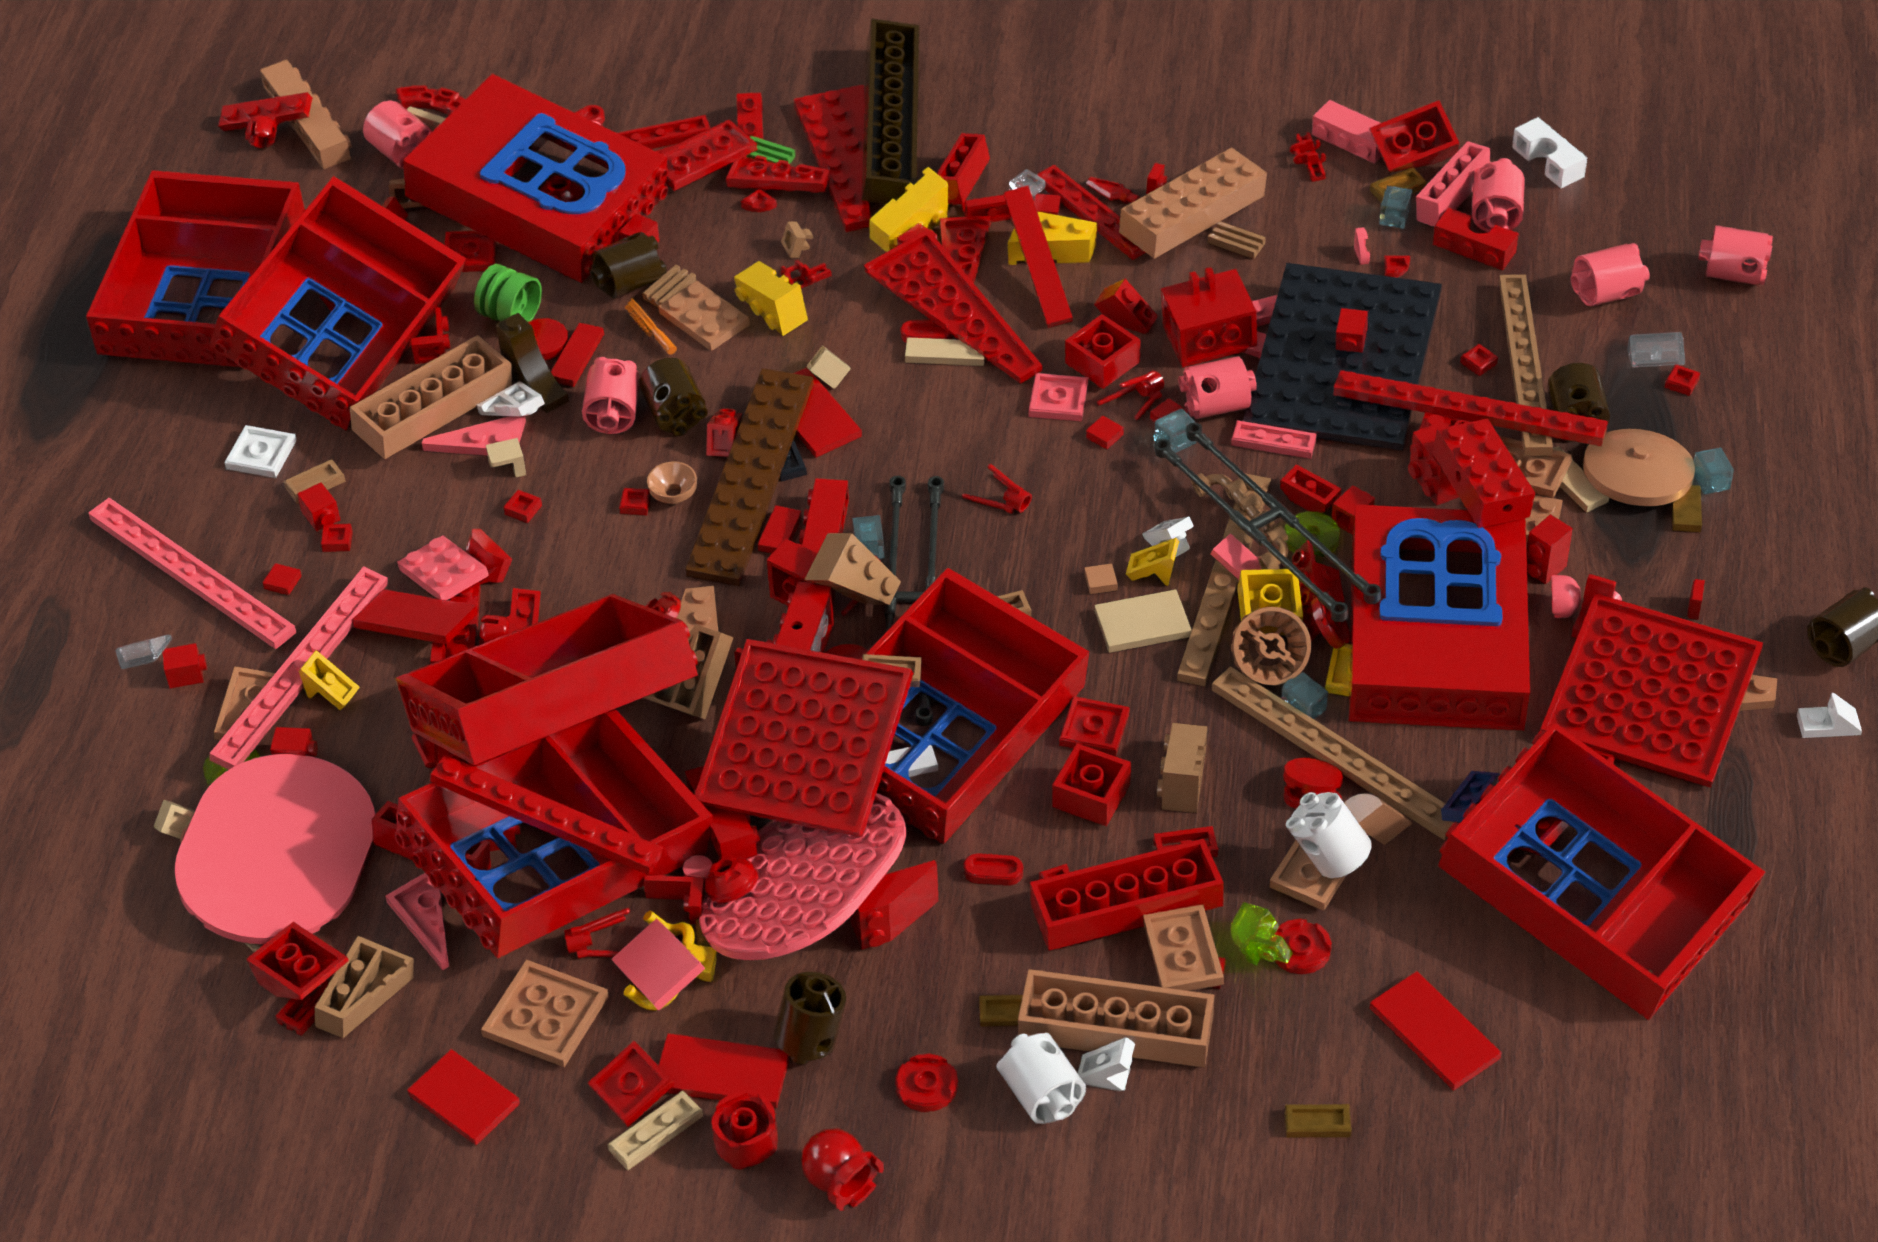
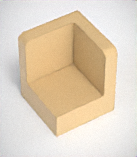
[807,345,851,388]
[486,438,526,477]
[154,800,195,839]

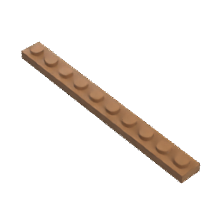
[1499,275,1553,456]
[1177,473,1271,686]
[1212,666,1453,840]

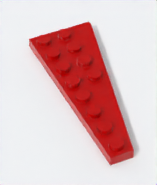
[793,84,870,232]
[864,229,1043,384]

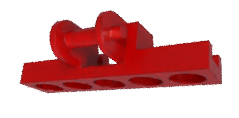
[1289,132,1326,182]
[780,260,832,288]

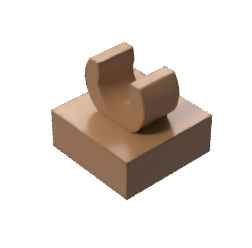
[781,222,813,258]

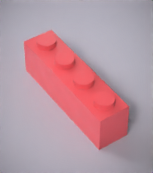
[1416,141,1490,227]

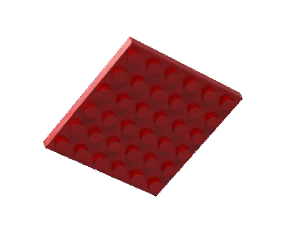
[1540,593,1763,788]
[695,639,914,837]

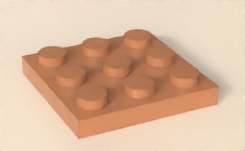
[481,960,609,1067]

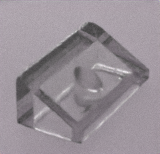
[1627,332,1685,367]
[115,634,172,669]

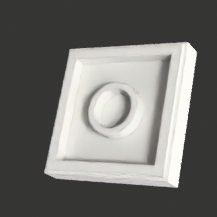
[224,425,296,478]

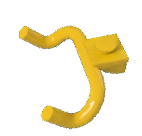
[624,911,717,1011]

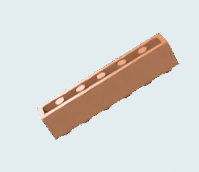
[260,60,352,169]

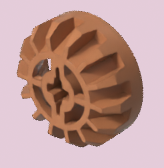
[1231,607,1311,685]

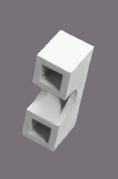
[1512,118,1587,188]

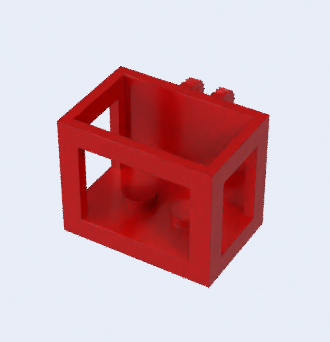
[1161,267,1257,368]

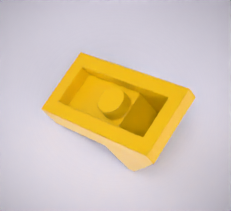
[1126,538,1179,586]
[298,650,360,710]

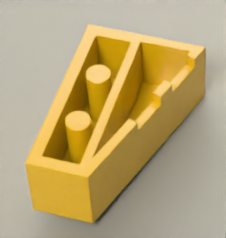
[869,167,948,252]
[1008,212,1097,265]
[734,261,808,336]

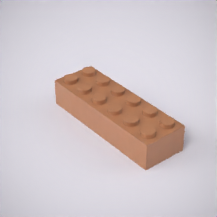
[1119,148,1267,259]
[350,335,512,459]
[1018,969,1214,1068]

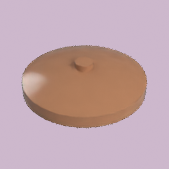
[1583,429,1695,506]

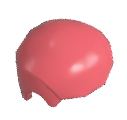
[1551,575,1581,618]

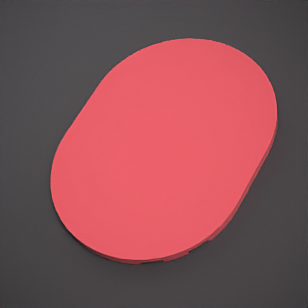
[175,754,375,944]
[699,793,906,960]

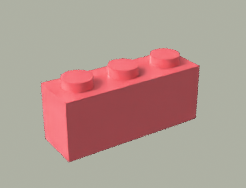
[1312,100,1382,163]

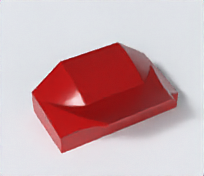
[1280,464,1342,513]
[465,529,513,585]

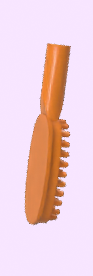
[625,299,677,355]

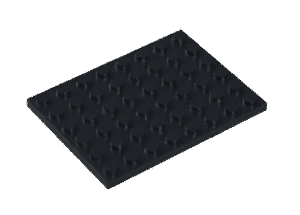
[1243,263,1442,451]

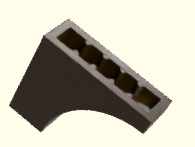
[496,313,569,413]

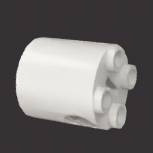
[1286,792,1371,878]
[996,1033,1086,1124]

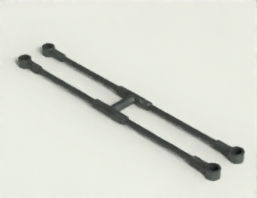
[1154,422,1381,622]
[884,475,944,726]

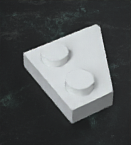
[476,381,545,417]

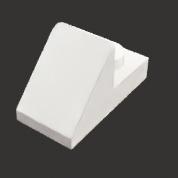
[1142,517,1194,557]
[1797,693,1862,738]
[1078,1037,1135,1091]

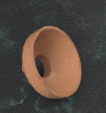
[647,462,697,504]

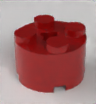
[711,1092,778,1170]

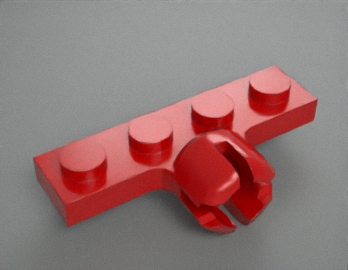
[218,92,313,148]
[479,588,541,645]

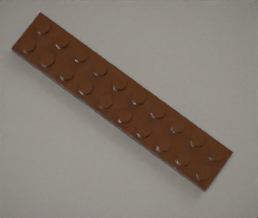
[685,368,813,586]

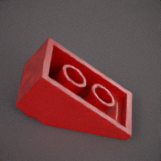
[1369,100,1460,173]
[850,860,939,950]
[246,921,349,1000]

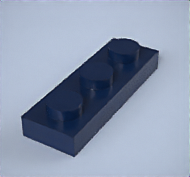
[1441,771,1500,823]

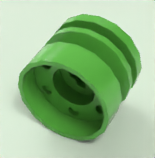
[474,263,542,322]

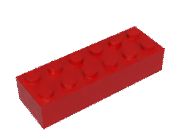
[1030,838,1224,951]

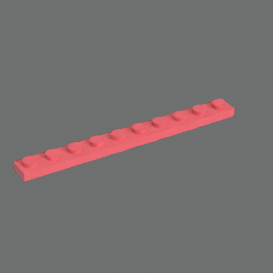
[88,498,296,649]
[210,566,388,770]

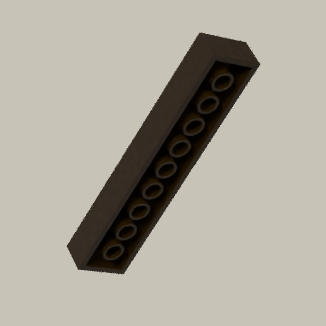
[862,18,919,204]

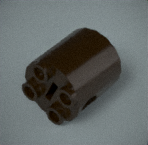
[590,231,667,299]
[639,358,708,436]
[1547,363,1610,441]
[1807,587,1878,667]
[773,971,846,1064]

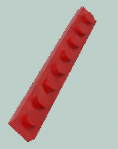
[430,754,663,876]

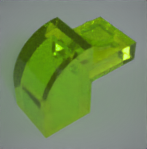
[1231,902,1293,966]

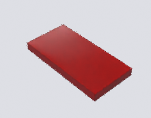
[660,120,758,191]
[793,367,862,458]
[352,589,478,644]
[1370,971,1502,1091]
[658,1033,790,1108]

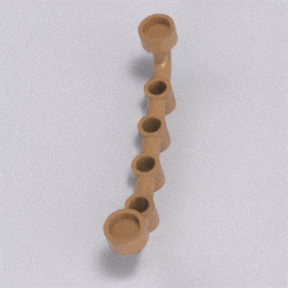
[1191,473,1288,570]

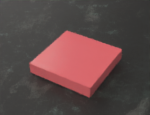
[1029,373,1088,422]

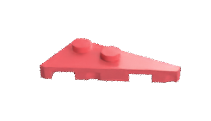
[422,415,526,456]
[386,873,449,970]

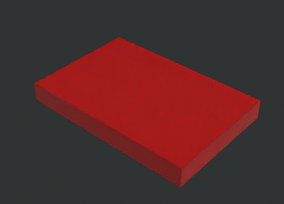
[407,1049,520,1146]

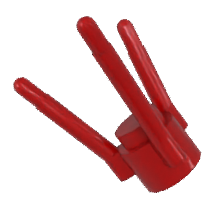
[1097,370,1165,420]
[962,464,1032,514]
[564,908,630,959]

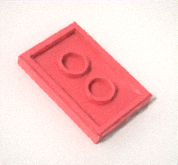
[611,918,705,1010]

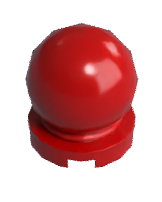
[801,1128,884,1211]

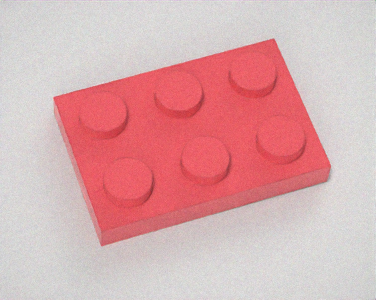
[397,535,489,600]

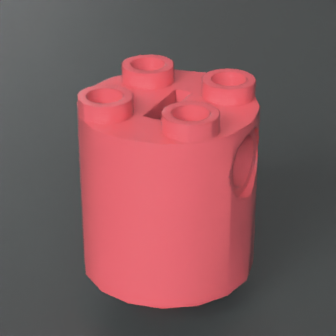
[363,100,432,169]
[1472,158,1525,232]
[1698,225,1773,285]
[1571,243,1649,307]
[1178,356,1256,419]
[582,357,640,434]

